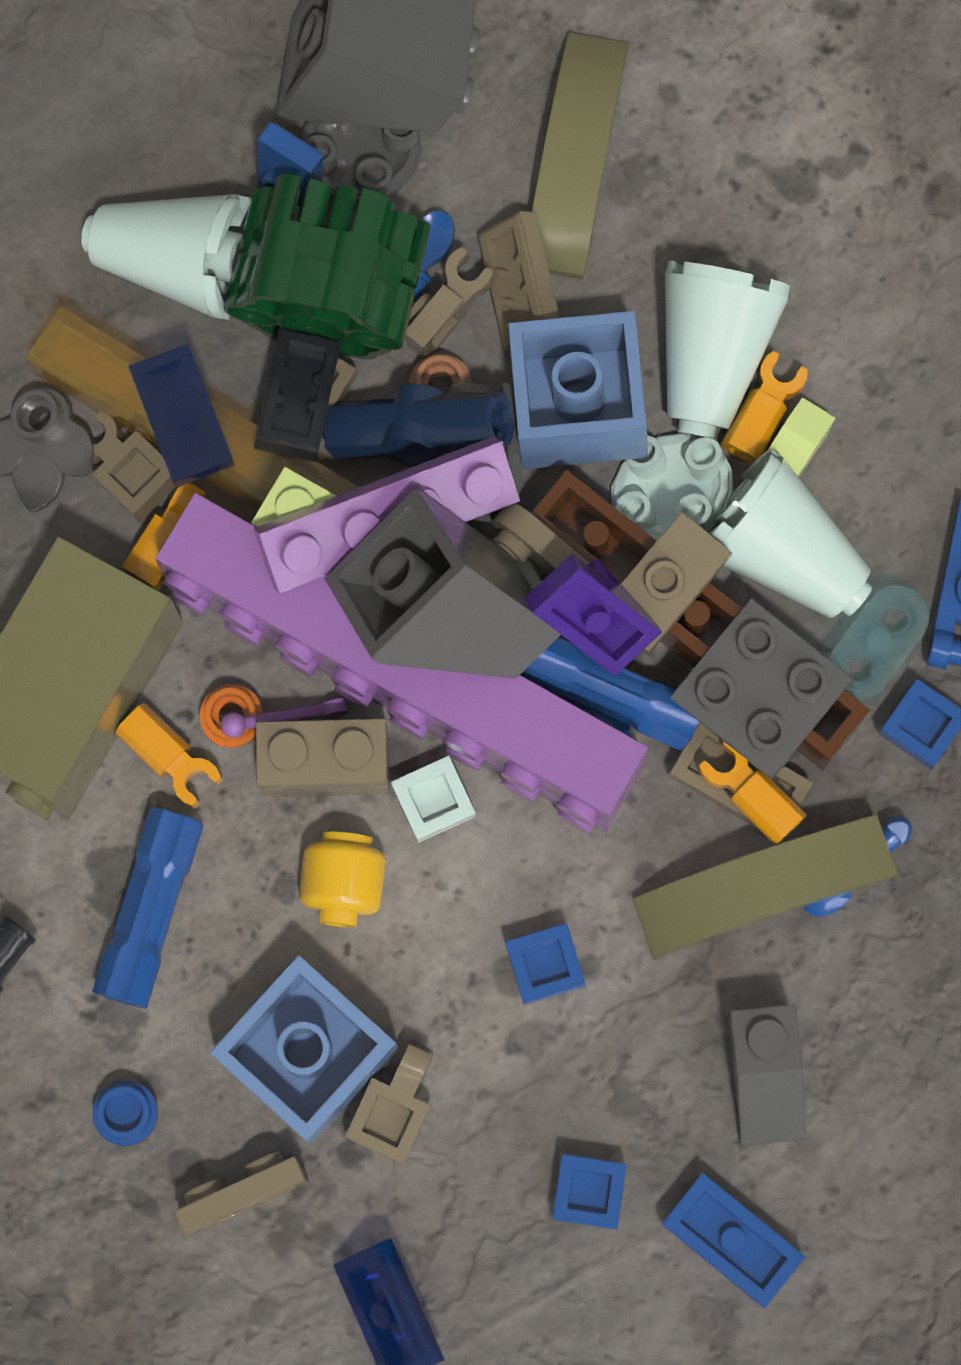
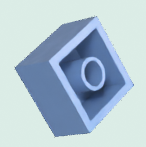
[508,311,648,469]
[210,955,399,1145]

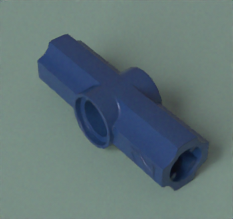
[323,383,515,467]

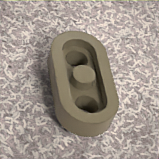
[492,503,589,576]

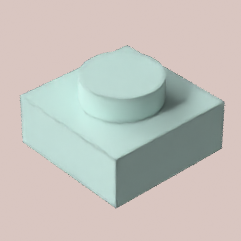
[391,756,476,843]

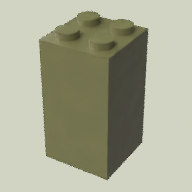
[0,537,183,821]

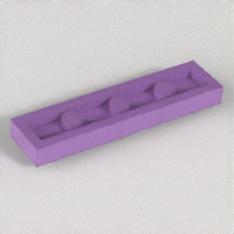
[253,436,520,594]

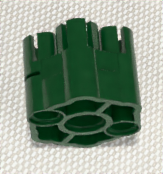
[224,174,431,359]

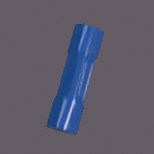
[520,636,699,751]
[92,807,204,1009]

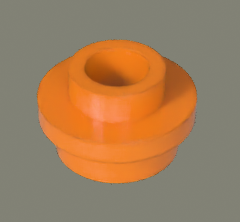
[199,684,264,748]

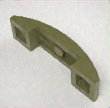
[532,32,629,280]
[633,814,899,960]

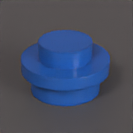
[93,1080,158,1146]

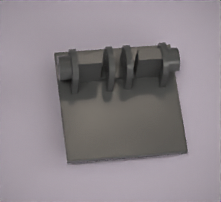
[670,598,853,780]

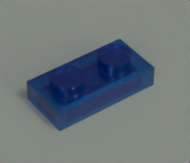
[128,343,235,488]
[333,1238,445,1365]

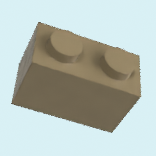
[256,719,390,797]

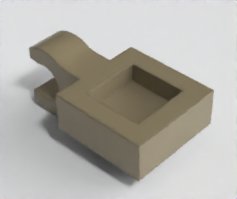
[405,247,494,358]
[345,1044,434,1165]

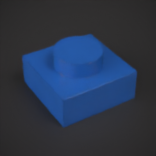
[879,679,961,770]
[505,923,586,1006]
[552,1154,627,1230]

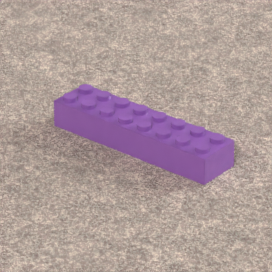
[155,493,648,834]

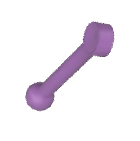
[221,698,348,738]

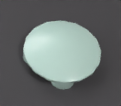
[611,433,733,541]

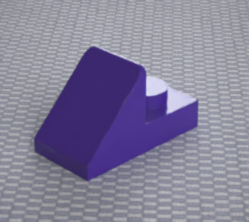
[525,554,662,676]

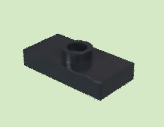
[254,328,341,462]

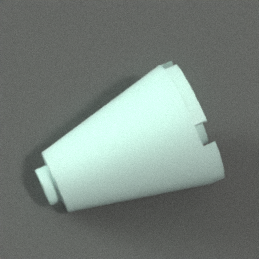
[82,194,251,320]
[665,261,790,439]
[708,449,872,618]

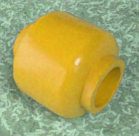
[299,831,386,928]

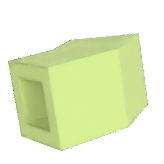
[768,397,836,478]

